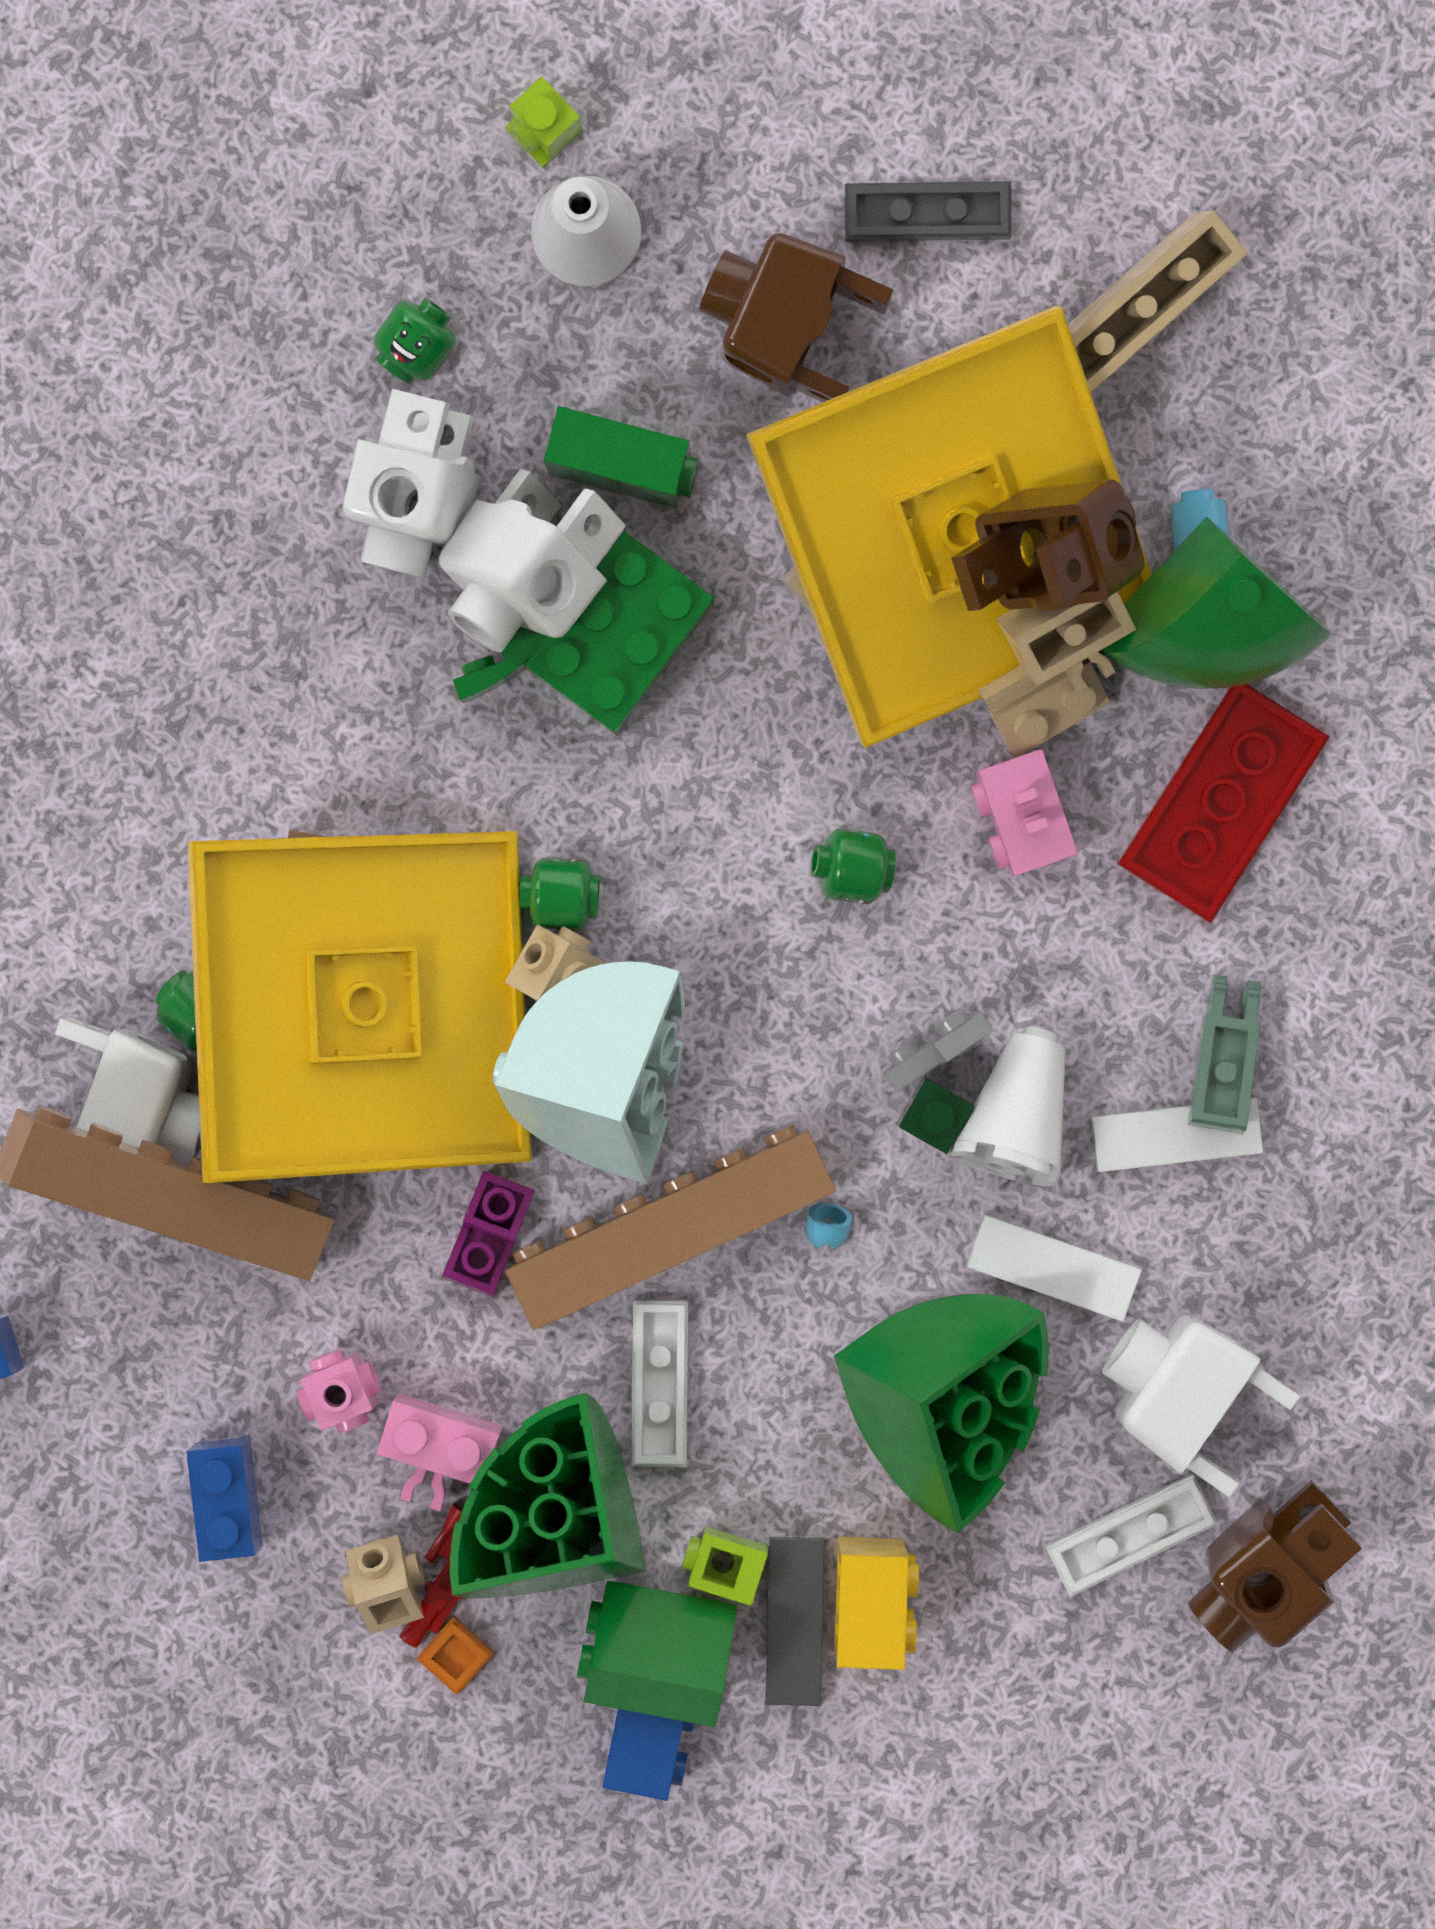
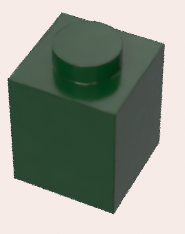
[896,1076,974,1154]

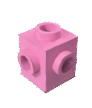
[297,1349,382,1434]

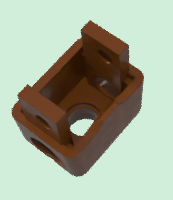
[699,233,894,402]
[951,479,1145,611]
[1188,1480,1362,1653]

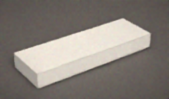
[1091,1098,1263,1172]
[966,1214,1142,1322]
[631,1300,688,1467]
[1044,1473,1218,1597]

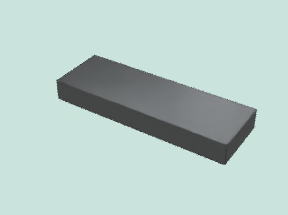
[845,181,1012,242]
[765,1537,825,1706]

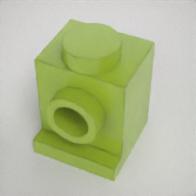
[505,76,583,168]
[681,1526,768,1606]

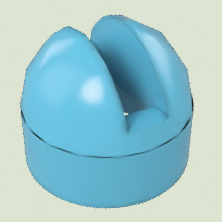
[806,1203,852,1250]

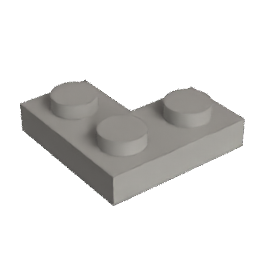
[883,1008,994,1092]

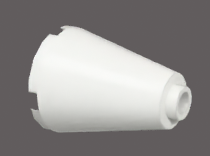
[531,176,641,287]
[950,1027,1066,1186]

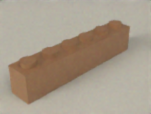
[0,1106,335,1281]
[505,1124,837,1331]

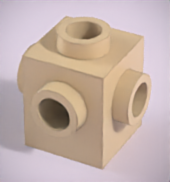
[505,924,606,1001]
[342,1534,426,1634]

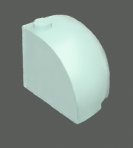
[493,961,685,1184]

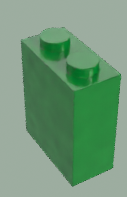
[543,406,699,509]
[577,1580,737,1727]

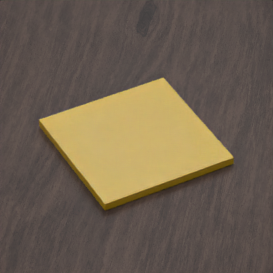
[746,306,1152,748]
[187,831,532,1183]

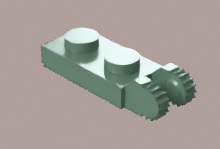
[1188,974,1261,1134]

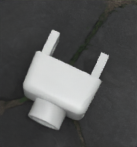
[343,389,481,578]
[439,469,626,653]
[55,1017,201,1163]
[1102,1315,1300,1498]

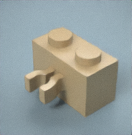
[996,592,1136,694]

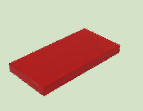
[1117,684,1330,923]

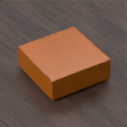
[416,1615,495,1695]

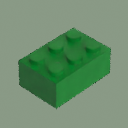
[524,531,715,736]

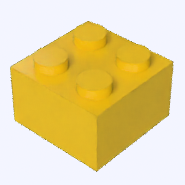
[834,1536,919,1670]

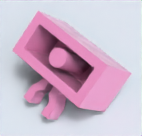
[970,749,1078,877]
[376,1393,504,1511]

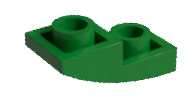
[453,626,546,703]

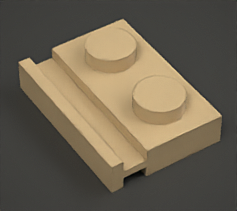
[978,658,1110,758]

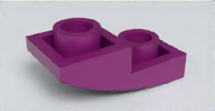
[442,1170,535,1298]

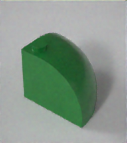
[1100,517,1333,689]
[834,1294,1049,1533]
[450,1393,647,1598]

